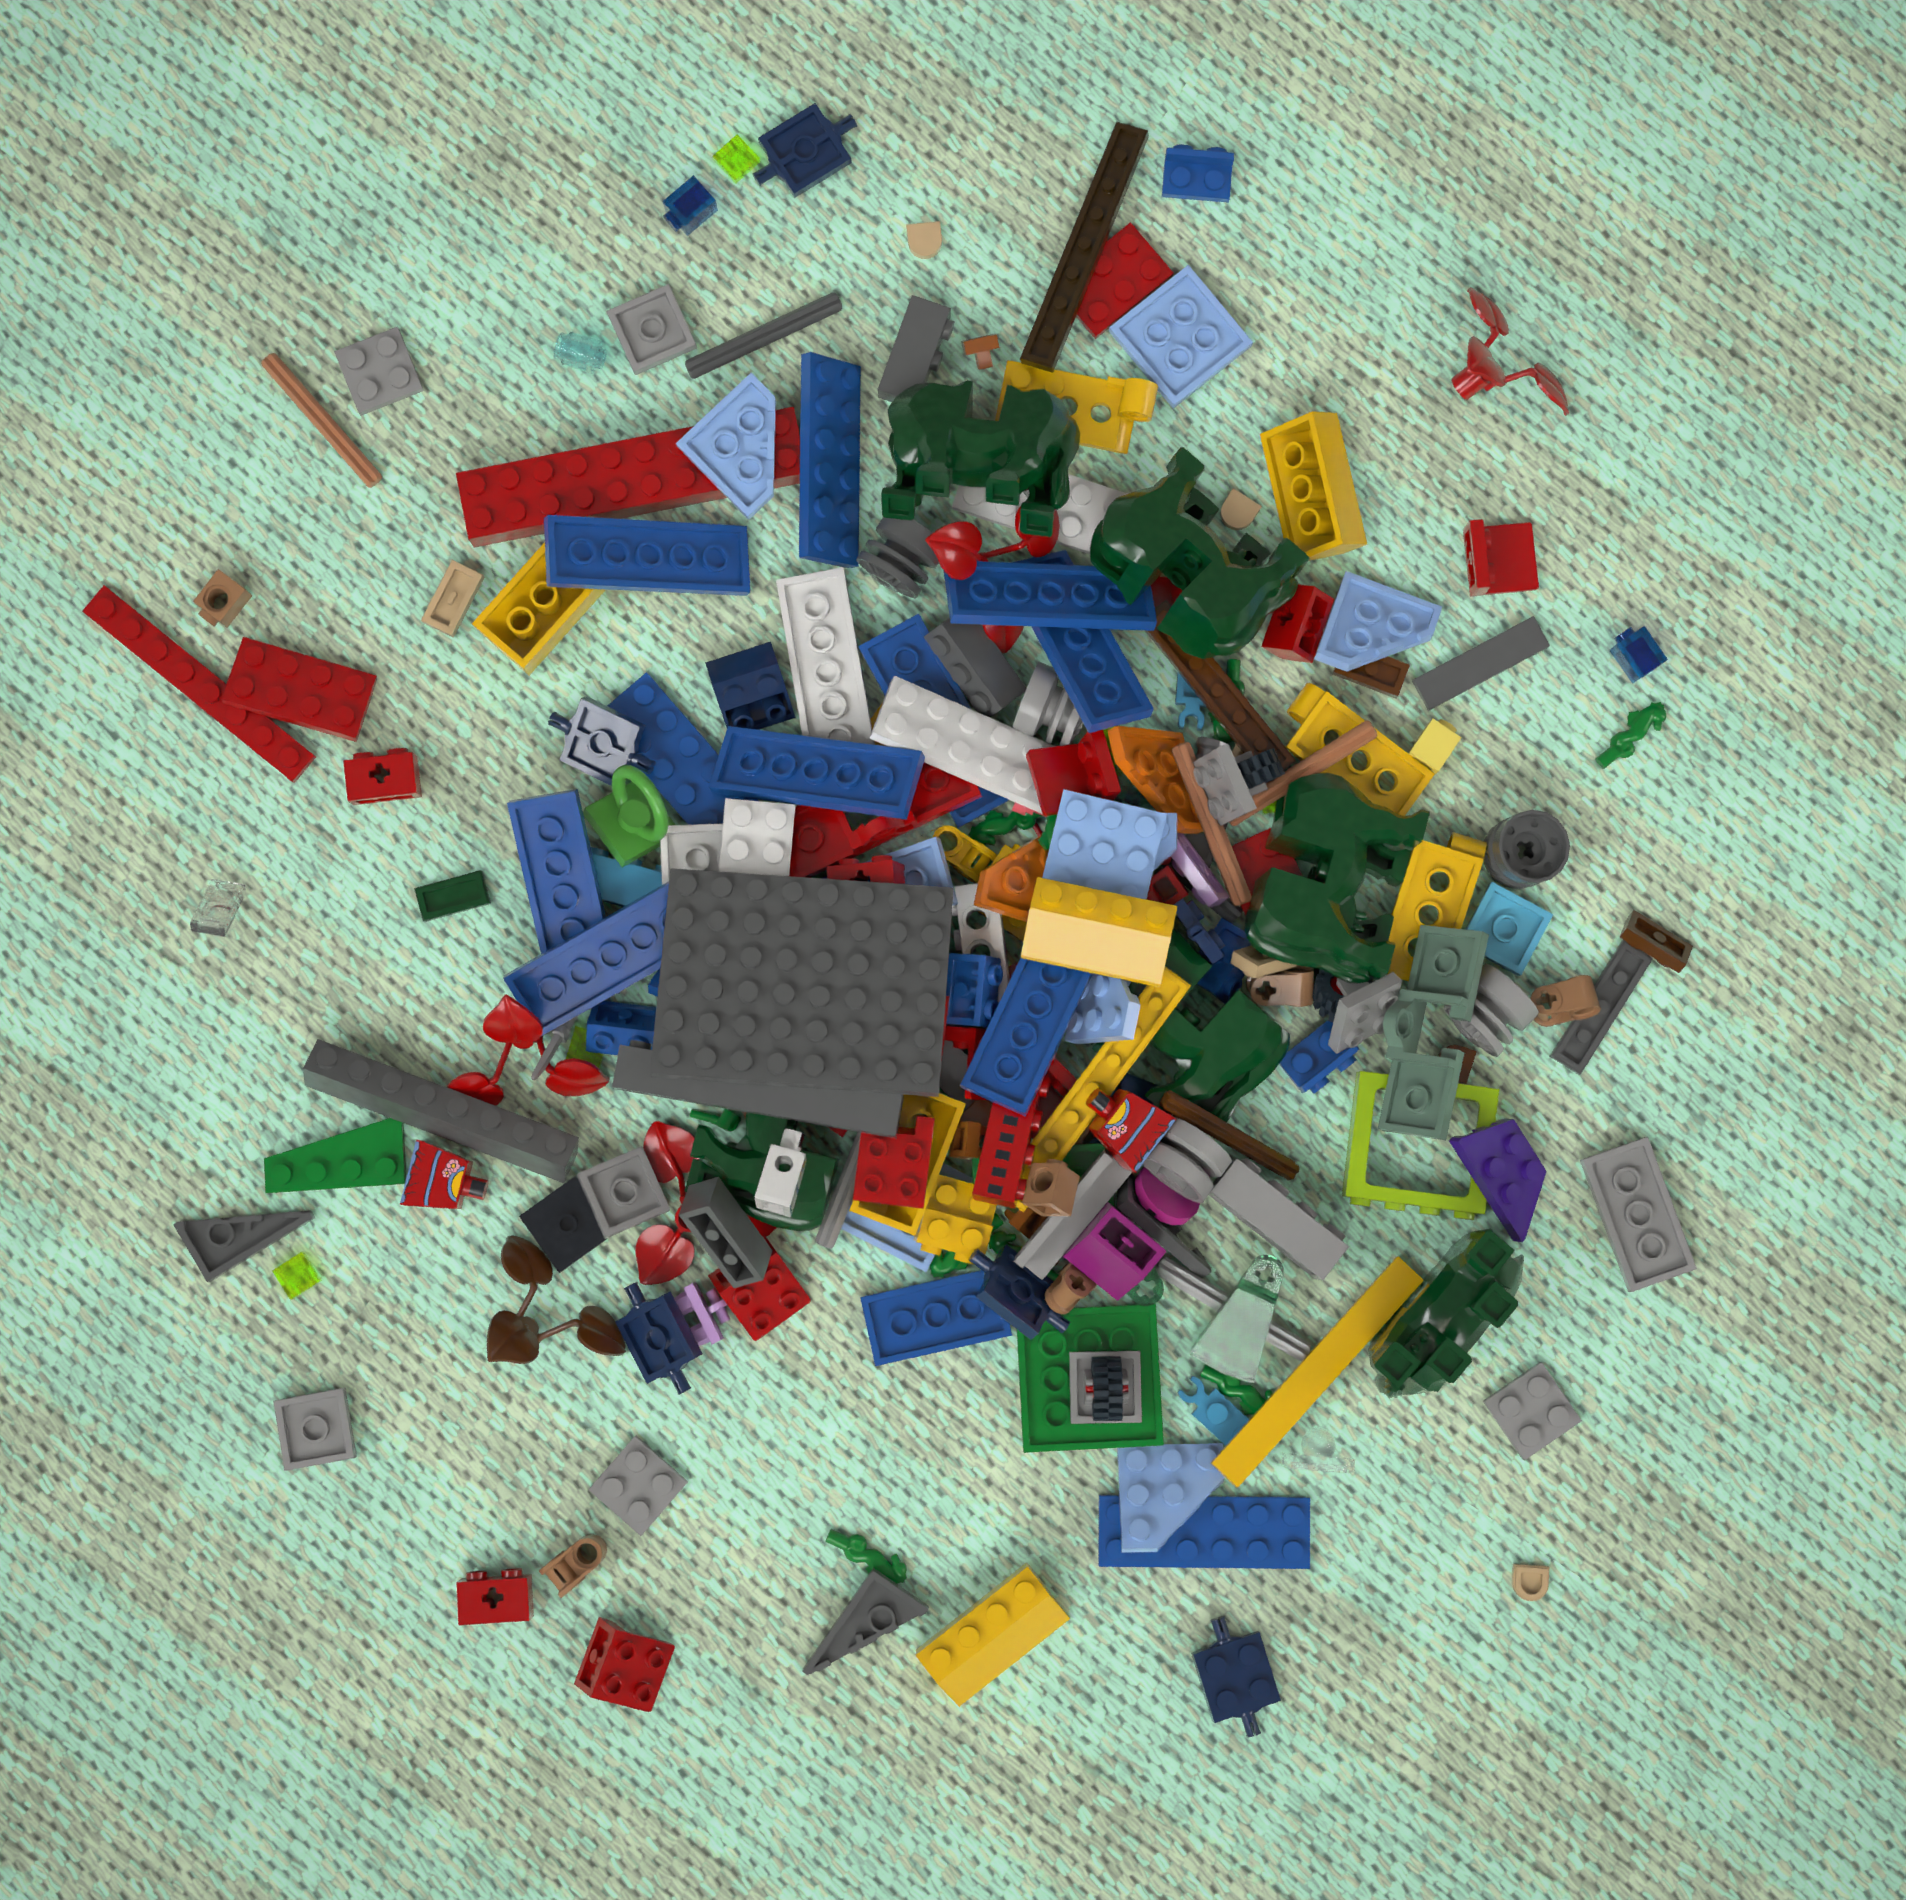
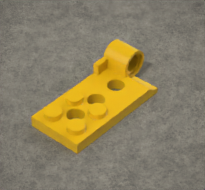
[995,360,1158,454]
[1285,683,1435,816]
[1387,832,1487,981]

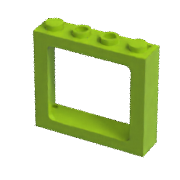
[1342,1071,1499,1220]

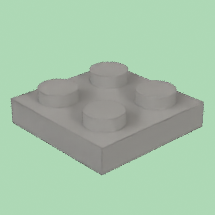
[606,284,697,375]
[334,326,424,416]
[577,1146,670,1239]
[1483,1362,1582,1461]
[273,1388,357,1471]
[588,1436,688,1536]

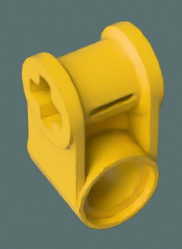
[932,825,997,884]

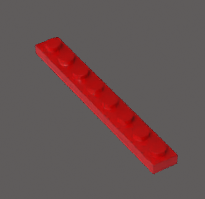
[82,585,316,783]

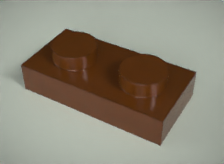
[1332,656,1410,699]
[1620,910,1693,973]

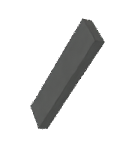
[1412,616,1550,711]
[1549,940,1653,1075]

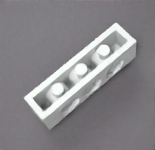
[952,884,1010,1027]

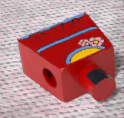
[1085,1088,1176,1173]
[400,1139,488,1209]

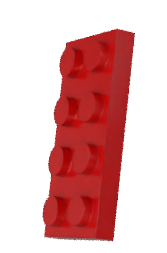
[221,637,377,742]

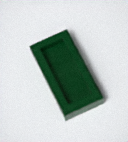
[414,870,491,922]

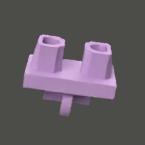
[674,1282,730,1346]

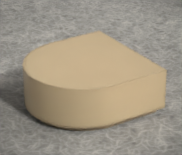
[906,221,942,259]
[1220,488,1262,530]
[1512,1563,1550,1601]

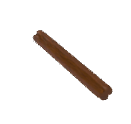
[1160,1091,1300,1180]

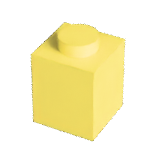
[1408,719,1462,774]

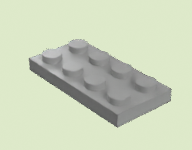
[1580,1137,1697,1292]

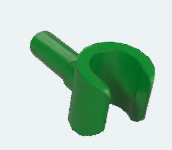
[690,1109,741,1132]

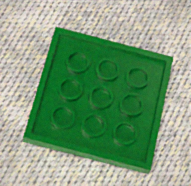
[1016,1304,1164,1453]

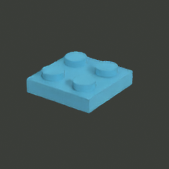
[1465,882,1553,976]

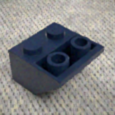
[705,641,796,730]

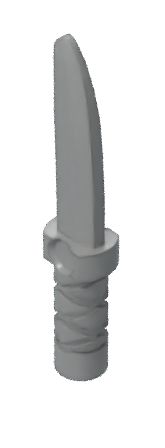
[531,1016,578,1080]

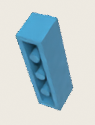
[591,847,662,907]

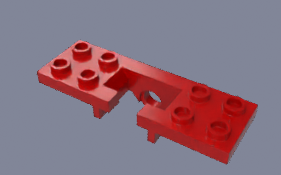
[789,762,982,878]
[853,996,950,1209]

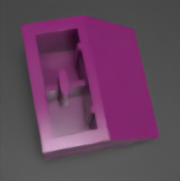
[1063,1202,1167,1301]

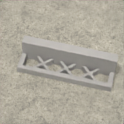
[1014,1149,1132,1280]

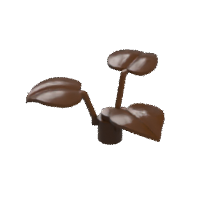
[487,1235,626,1364]

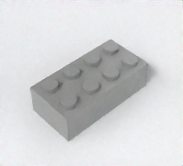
[1209,1158,1349,1280]

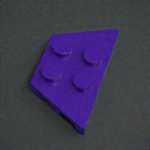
[1449,1118,1547,1242]

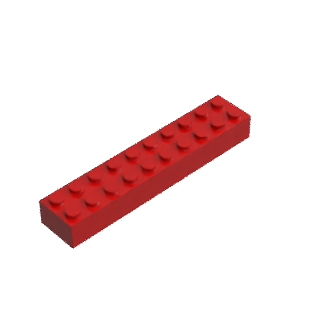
[456,406,800,548]

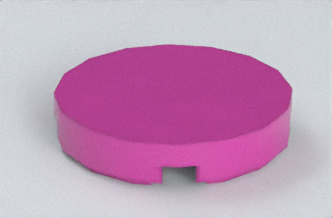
[1135,1166,1200,1225]

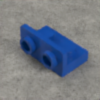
[1162,144,1234,203]
[1196,918,1252,1004]
[946,953,1003,1028]
[586,1001,656,1055]
[1279,1020,1360,1094]

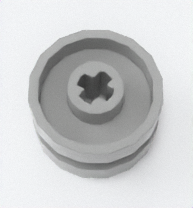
[1143,1117,1232,1203]

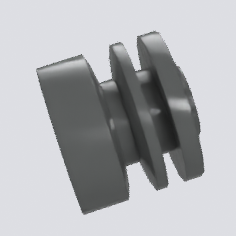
[856,517,939,599]
[1483,810,1570,889]

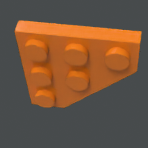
[1107,726,1203,834]
[974,834,1049,922]

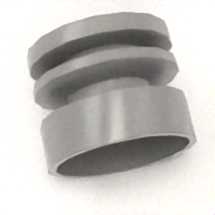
[1012,662,1084,746]
[1444,964,1539,1057]

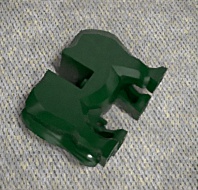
[881,380,1080,537]
[1090,447,1310,659]
[1244,773,1430,984]
[1090,928,1290,1122]
[685,1112,840,1232]
[1368,1228,1524,1399]

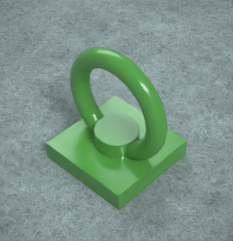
[583,765,675,868]

